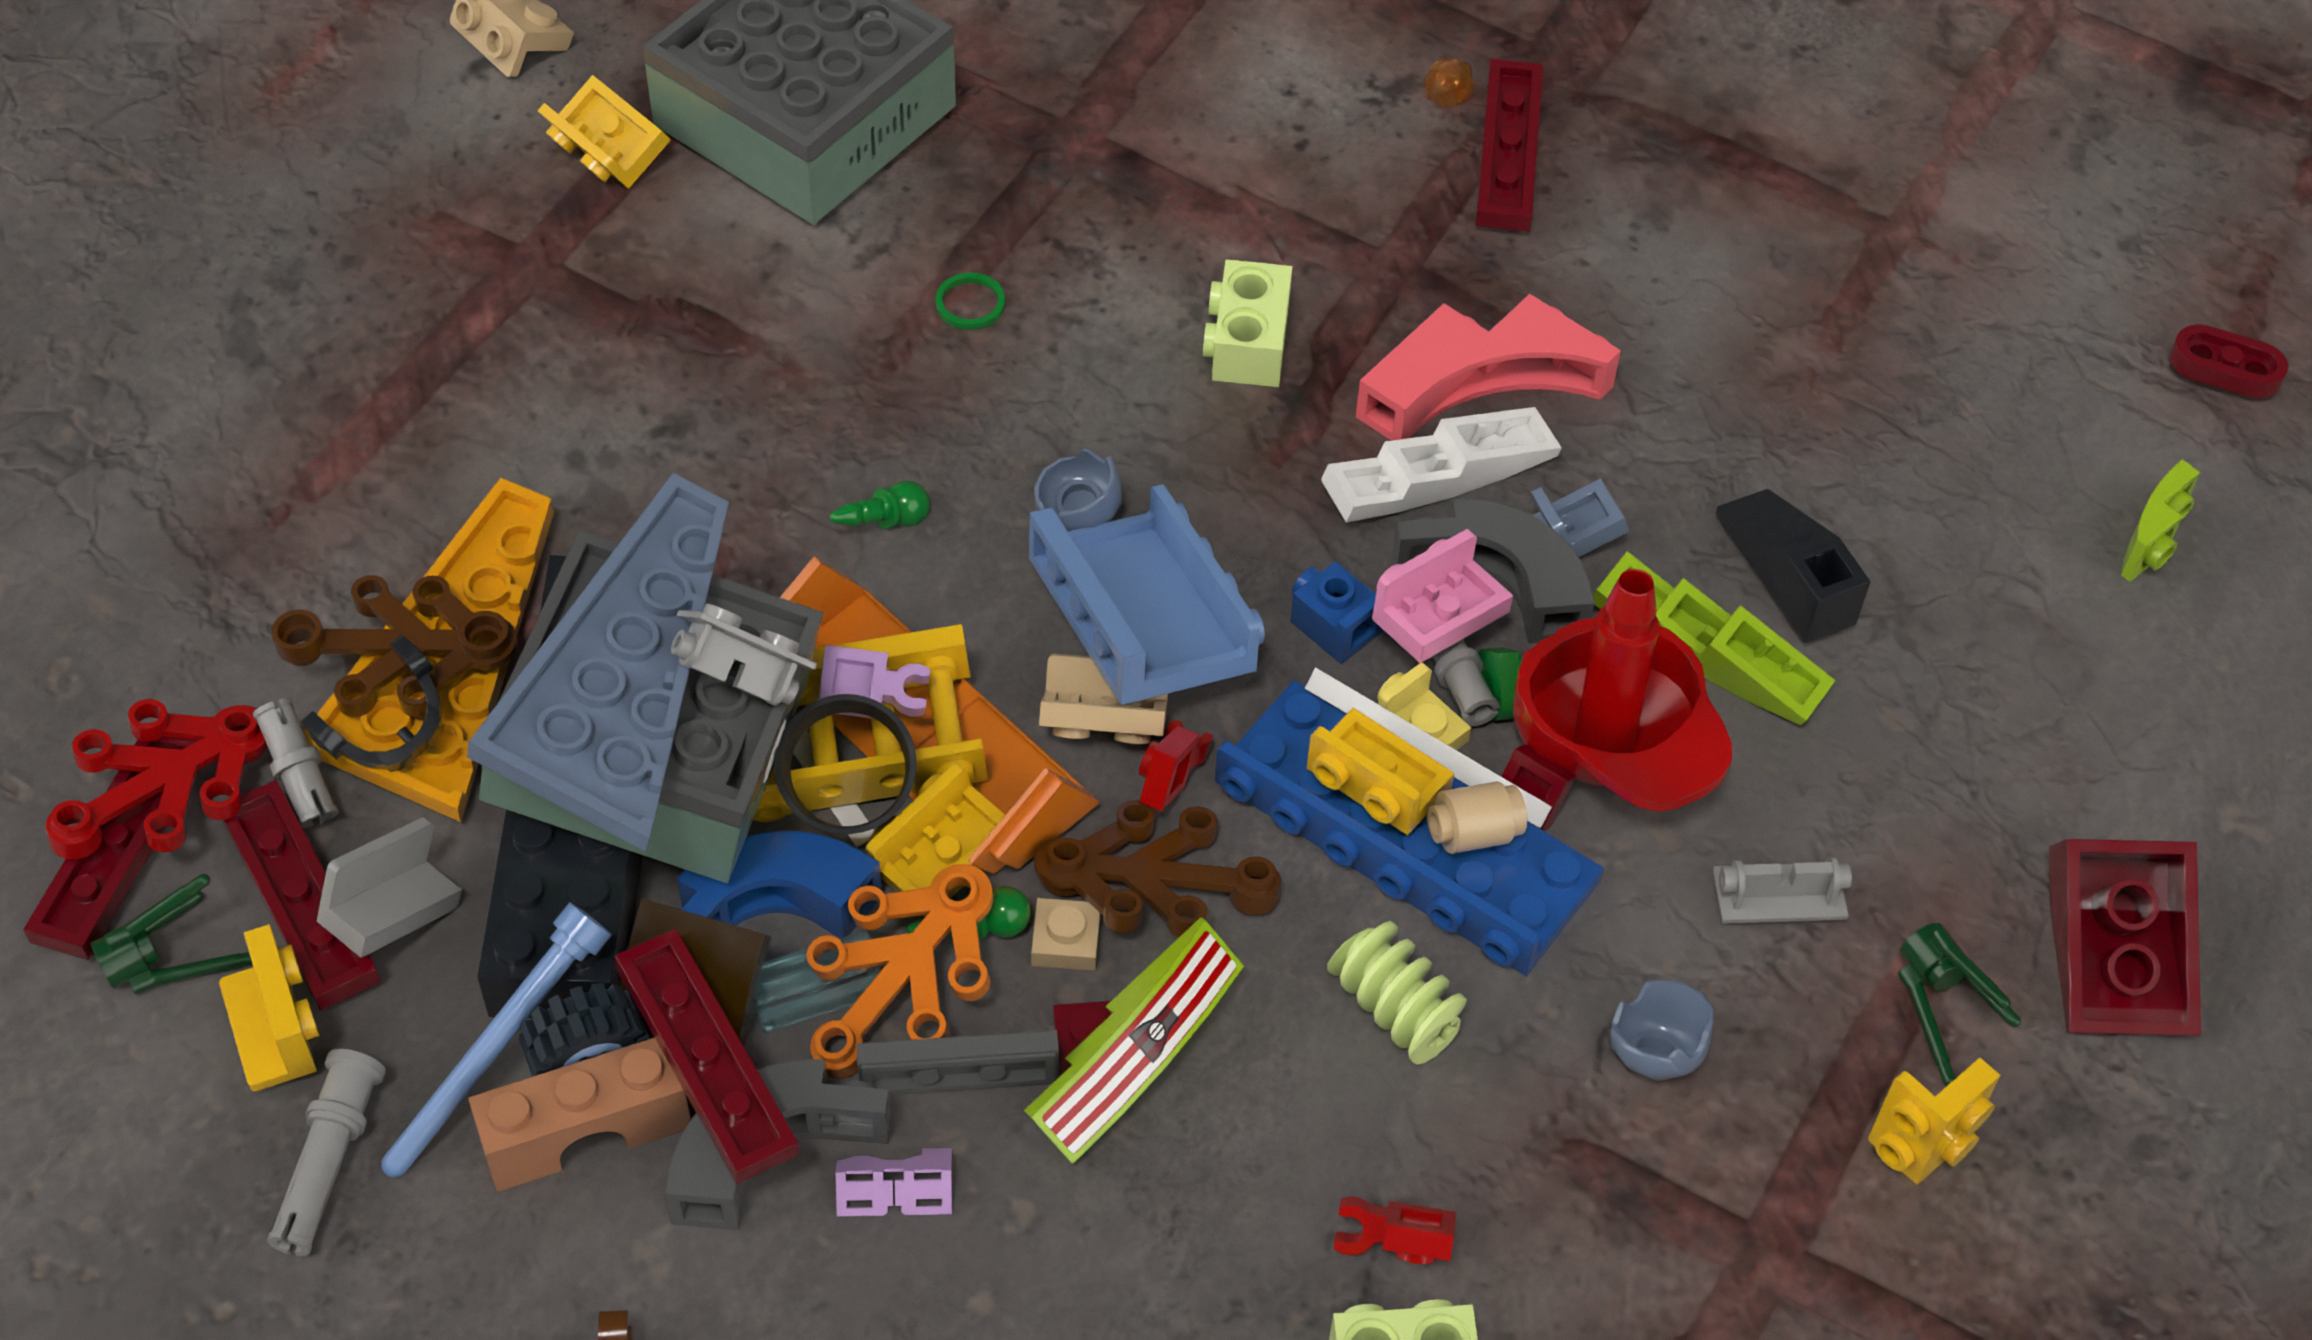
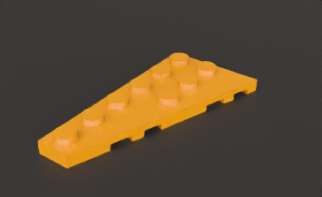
[303,477,554,822]

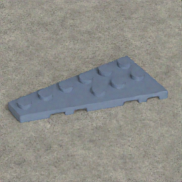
[467,473,729,852]

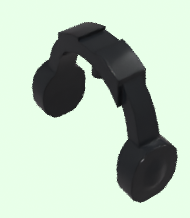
[301,634,444,772]

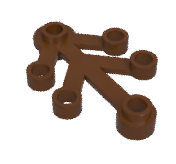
[271,575,518,718]
[1034,800,1281,937]

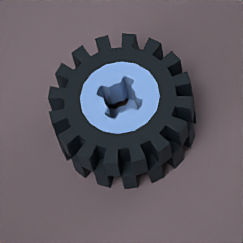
[519,983,650,1077]

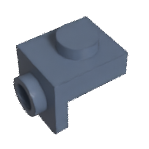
[1531,478,1630,557]

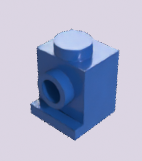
[1290,561,1383,665]

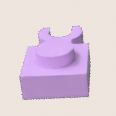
[818,645,930,719]

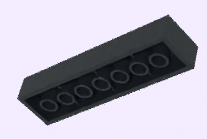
[477,555,643,1019]

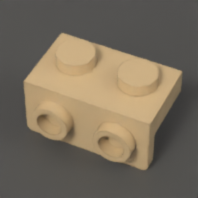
[450,0,574,77]
[1039,653,1168,744]

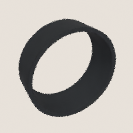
[775,694,916,835]

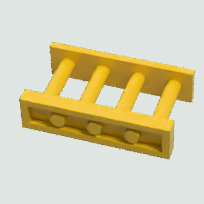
[753,624,988,822]

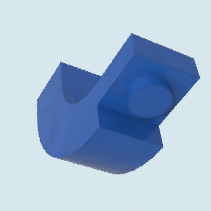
[677,831,882,941]

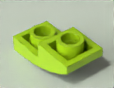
[2121,459,2201,582]

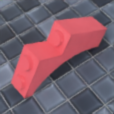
[1355,294,1621,441]

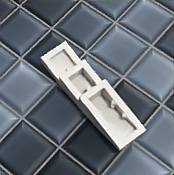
[1321,407,1562,522]

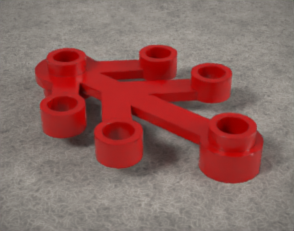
[45,699,267,859]

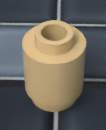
[1427,781,1527,854]

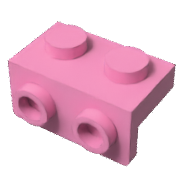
[1372,529,1513,663]

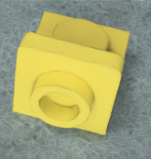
[1377,662,1471,750]

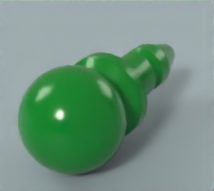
[829,481,930,529]
[906,886,1031,940]

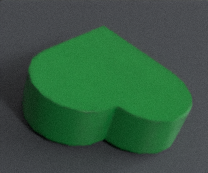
[1478,647,1522,721]

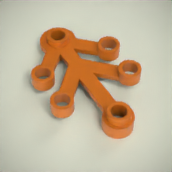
[806,864,994,1079]

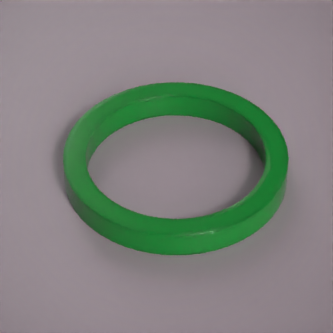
[935,272,1005,330]

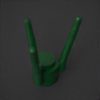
[90,874,252,994]
[1898,923,2021,1086]

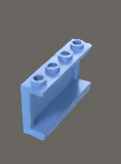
[1029,484,1265,705]

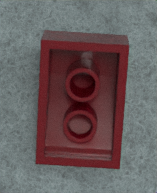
[2049,839,2201,1036]

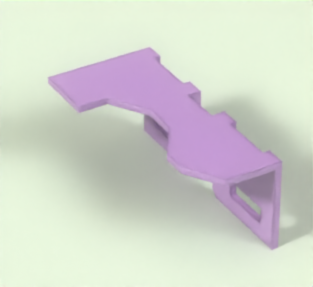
[835,1148,952,1217]

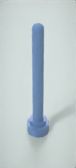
[381,902,612,1178]

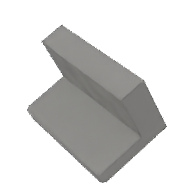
[317,817,462,958]

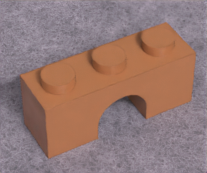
[468,1038,691,1192]

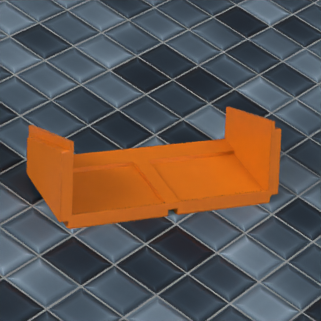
[780,556,1099,874]

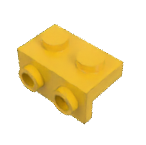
[537,75,671,189]
[1306,707,1455,835]
[866,762,1005,917]
[219,924,319,1091]
[1868,1057,2001,1185]

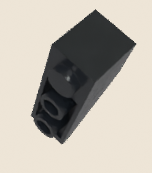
[1716,489,1871,643]

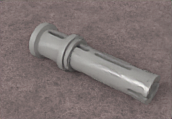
[267,1049,386,1256]

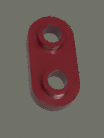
[2170,324,2288,398]

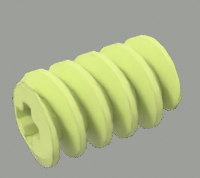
[1327,921,1467,1065]

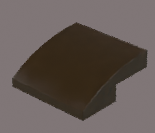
[620,898,771,1046]

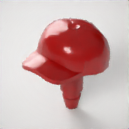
[1513,569,1732,812]

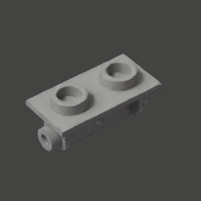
[671,604,817,706]
[1712,857,1852,924]

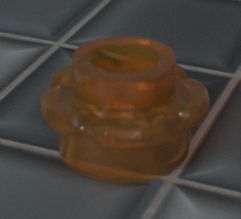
[1423,57,1474,108]

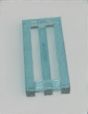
[752,930,881,1033]

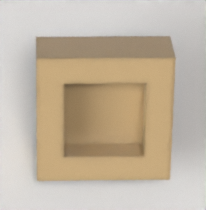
[1031,898,1101,971]

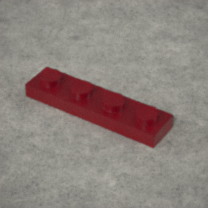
[1475,58,1543,232]
[23,737,199,960]
[222,780,381,1011]
[615,928,799,1185]

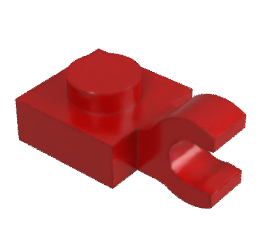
[1139,720,1213,812]
[1333,1196,1456,1264]

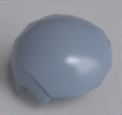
[1034,448,1122,531]
[1611,980,1715,1081]

